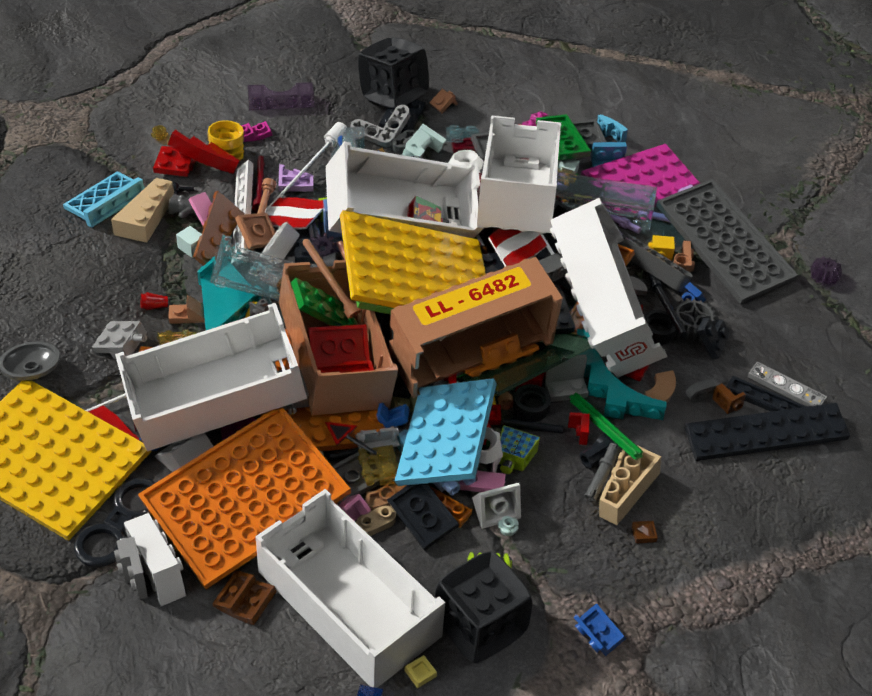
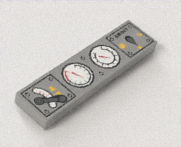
[748,362,827,407]

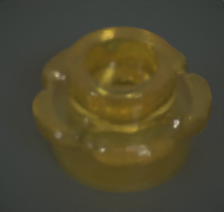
[151,125,168,141]

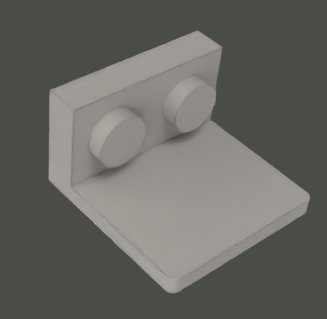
[544,355,589,402]

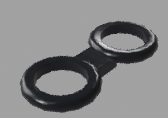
[74,478,156,567]

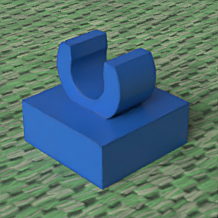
[681,282,706,303]

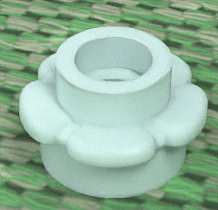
[498,516,519,536]

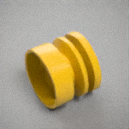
[208,120,244,160]

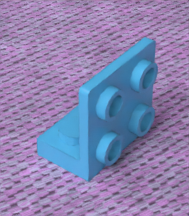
[590,142,627,167]

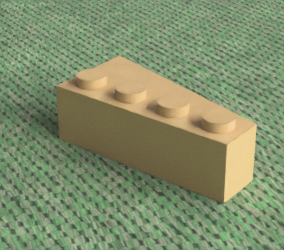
[111,178,174,243]
[599,446,661,525]

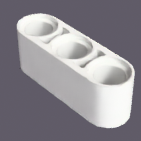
[259,222,300,269]

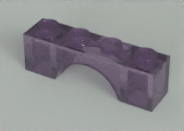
[248,82,314,110]

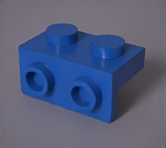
[573,603,626,656]

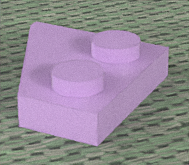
[278,164,314,192]

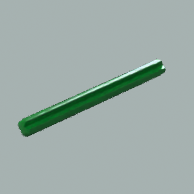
[570,392,643,460]

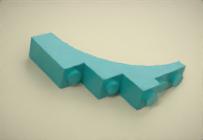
[573,329,667,420]

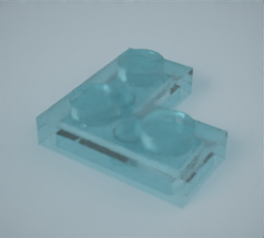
[446,125,479,142]

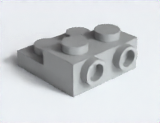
[114,537,148,600]

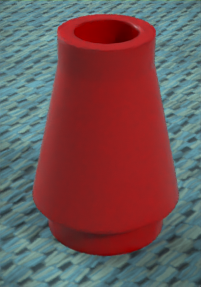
[140,292,168,310]

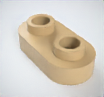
[356,506,396,536]

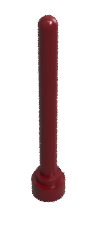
[252,155,264,213]

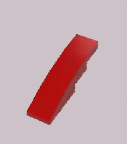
[168,130,240,174]

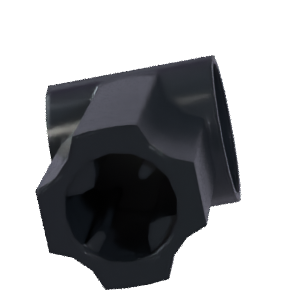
[579,434,622,468]

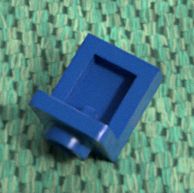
[376,403,410,428]

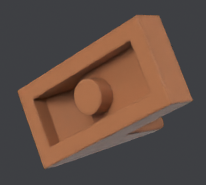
[169,295,205,324]

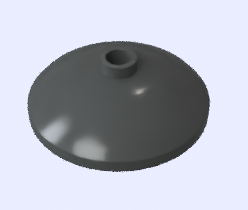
[0,342,60,381]

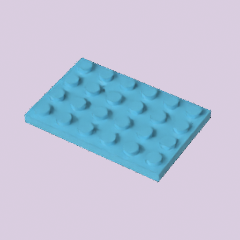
[394,378,497,486]

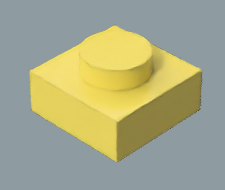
[405,655,437,688]

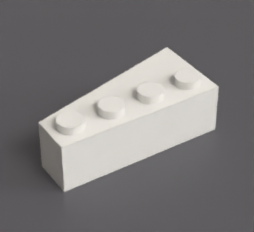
[124,513,186,606]

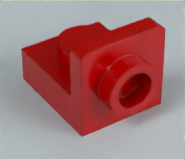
[568,412,590,445]

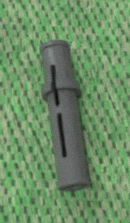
[584,443,622,502]

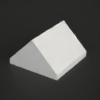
[472,483,521,529]

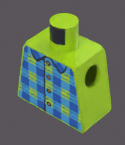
[499,425,540,474]

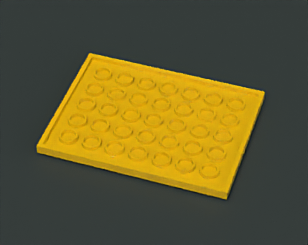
[340,210,486,308]
[0,380,151,541]

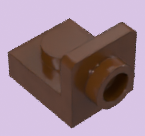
[712,383,746,414]

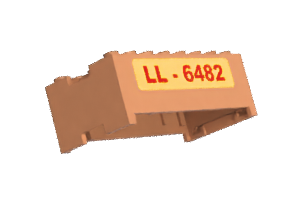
[389,257,563,398]

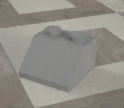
[155,433,214,472]

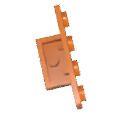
[463,333,539,377]

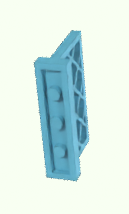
[63,171,145,228]

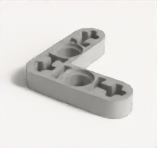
[350,105,410,147]

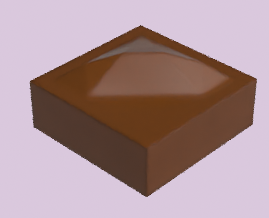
[632,521,658,543]

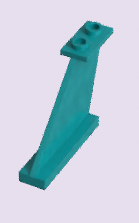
[197,251,262,330]

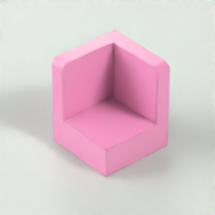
[338,494,371,521]

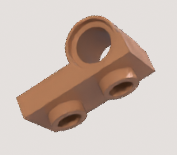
[674,241,695,272]

